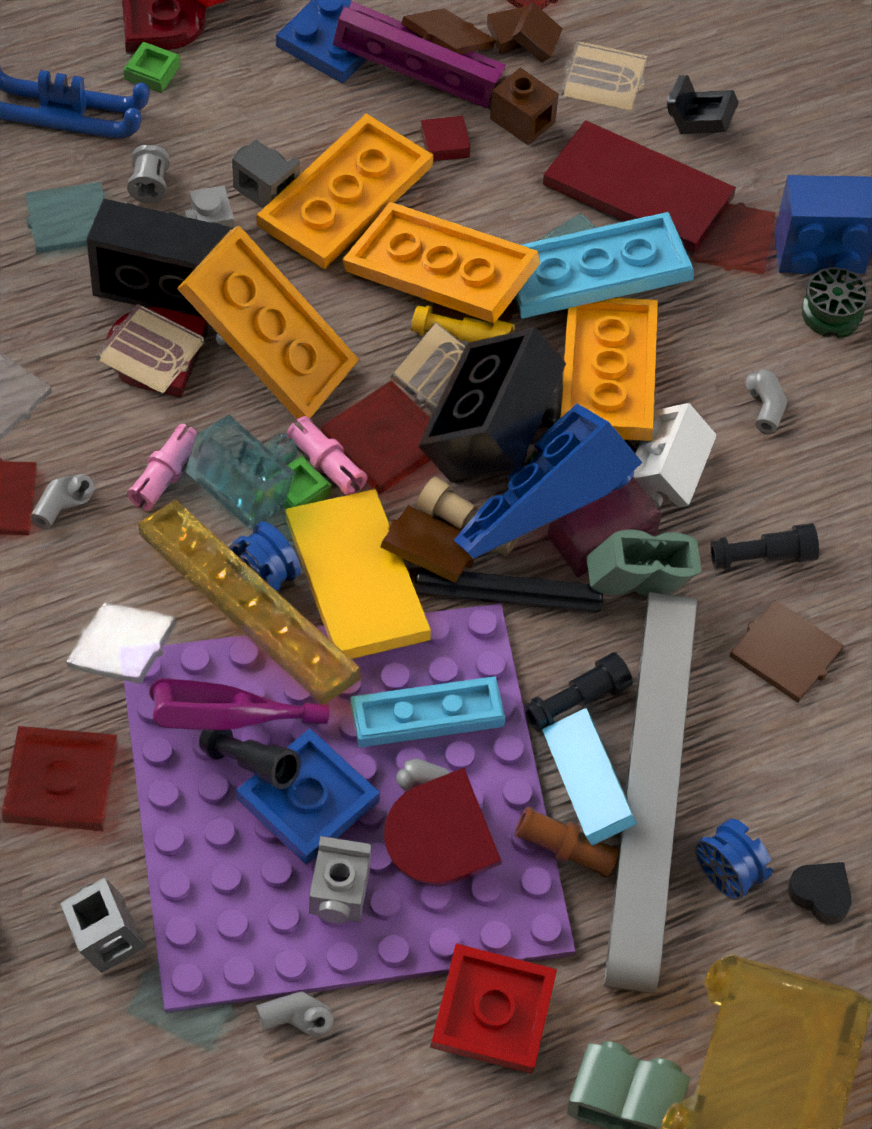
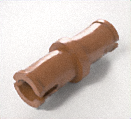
[514,806,620,878]

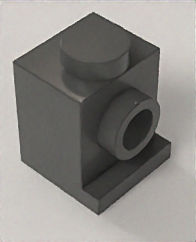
[232,140,300,208]
[60,878,146,973]

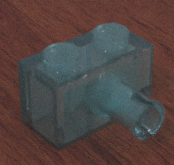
[185,415,297,530]

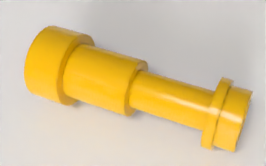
[411,305,515,344]

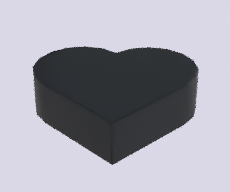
[788,862,851,924]

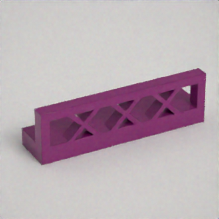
[332,1,506,108]

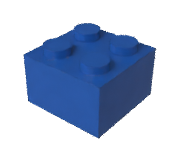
[775,175,872,275]

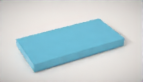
[514,212,694,319]

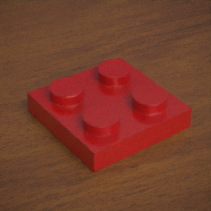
[430,943,557,1074]

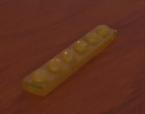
[138,499,360,705]

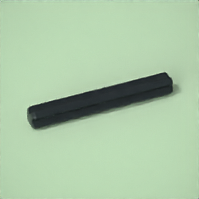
[415,567,603,613]

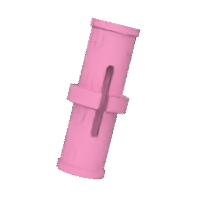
[287,416,367,495]
[127,424,202,511]

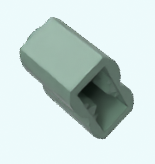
[586,529,702,596]
[567,1041,691,1129]

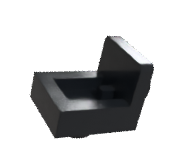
[667,75,739,134]

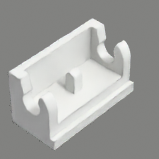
[627,403,717,508]

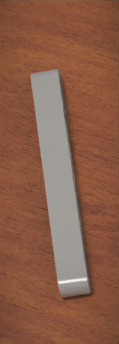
[604,592,697,994]

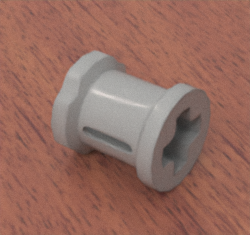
[127,144,170,203]

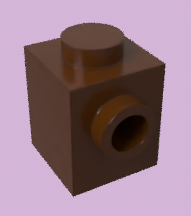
[490,68,559,145]

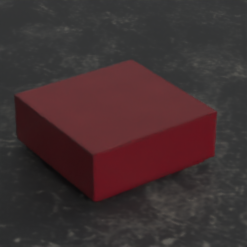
[421,116,471,161]

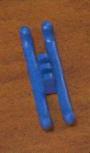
[0,67,150,139]

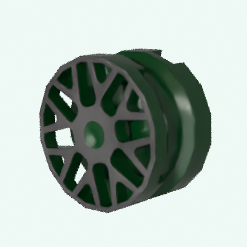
[802,267,868,338]

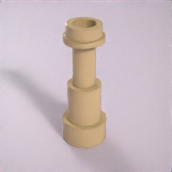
[416,476,519,557]

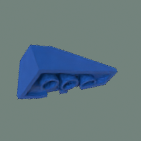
[454,403,643,559]

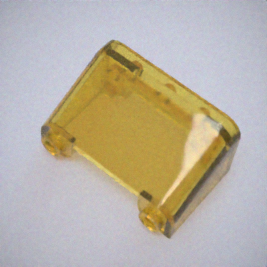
[661,955,871,1129]

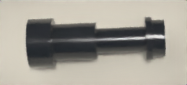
[710,523,819,570]
[524,652,633,731]
[199,730,301,789]

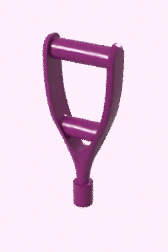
[149,678,329,730]

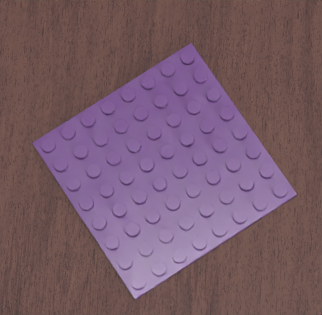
[120,603,576,1013]

